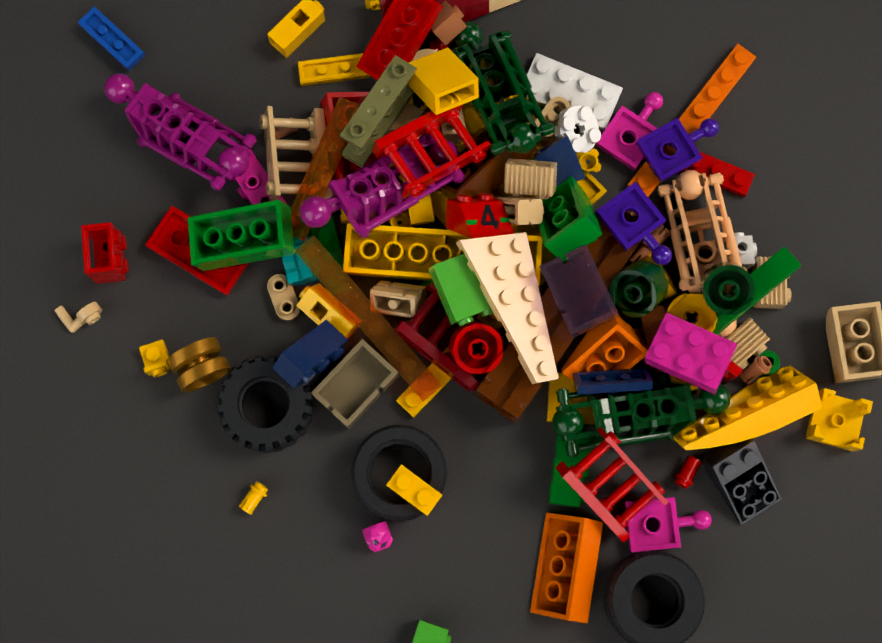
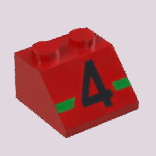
[445,193,514,238]

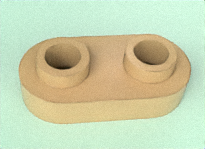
[535,97,571,140]
[267,274,300,322]

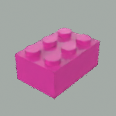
[645,312,737,395]

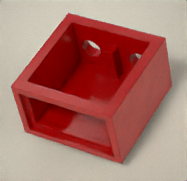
[81,222,129,284]

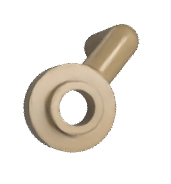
[54,302,102,332]

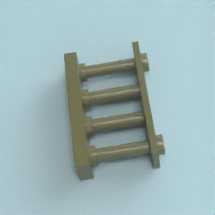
[340,55,417,169]

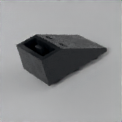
[699,439,782,525]

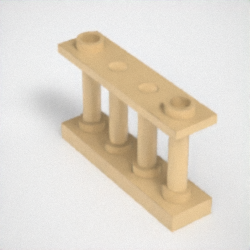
[260,106,333,201]

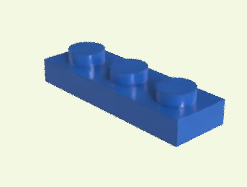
[78,6,145,71]

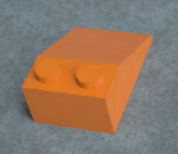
[561,309,649,399]

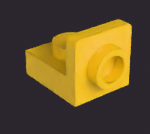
[139,339,170,377]

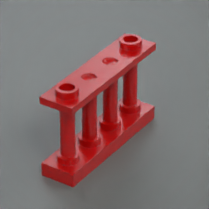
[372,104,491,199]
[555,427,669,543]

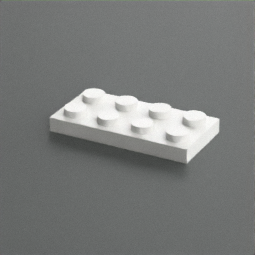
[526,53,623,132]

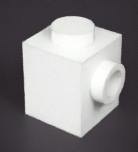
[723,232,757,269]

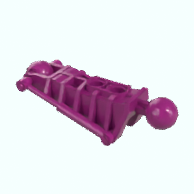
[104,73,257,191]
[299,133,465,238]

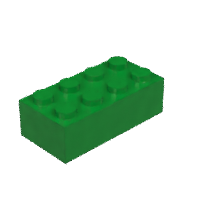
[188,200,295,271]

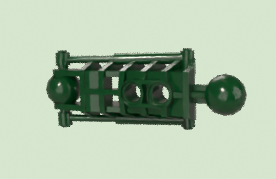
[452,22,555,156]
[552,374,731,458]

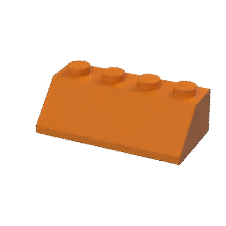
[530,513,603,623]

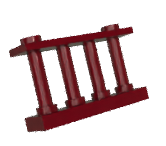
[392,282,508,392]

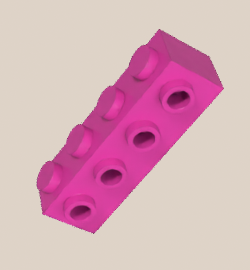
[231,149,302,232]

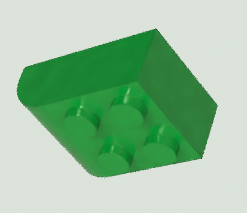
[539,176,602,263]

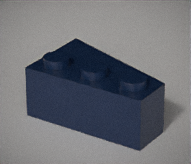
[272,320,348,389]

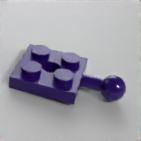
[636,118,719,183]
[596,182,672,265]

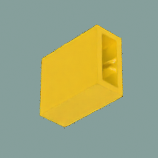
[407,47,479,115]

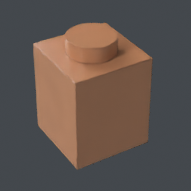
[431,1,467,45]

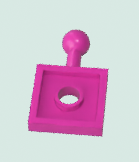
[595,92,663,171]
[624,497,712,552]

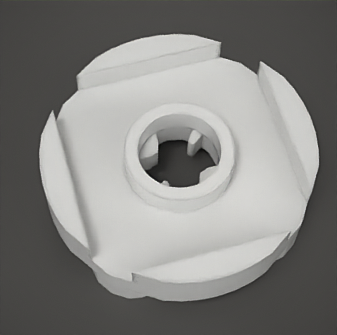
[555,106,601,154]

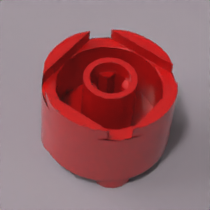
[449,321,503,374]

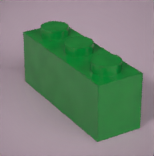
[548,431,593,508]

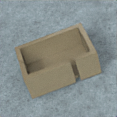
[311,339,399,429]

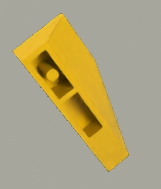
[673,366,823,450]

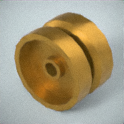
[167,337,232,393]

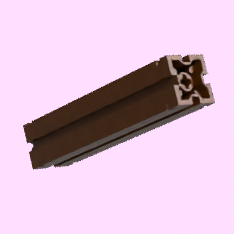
[475,199,642,424]

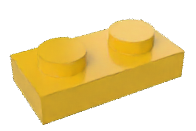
[386,464,442,516]

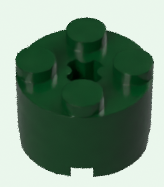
[610,261,668,317]
[701,262,755,315]

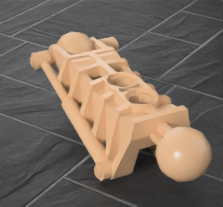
[657,170,747,338]

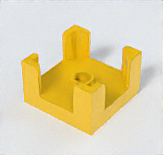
[805,388,873,452]

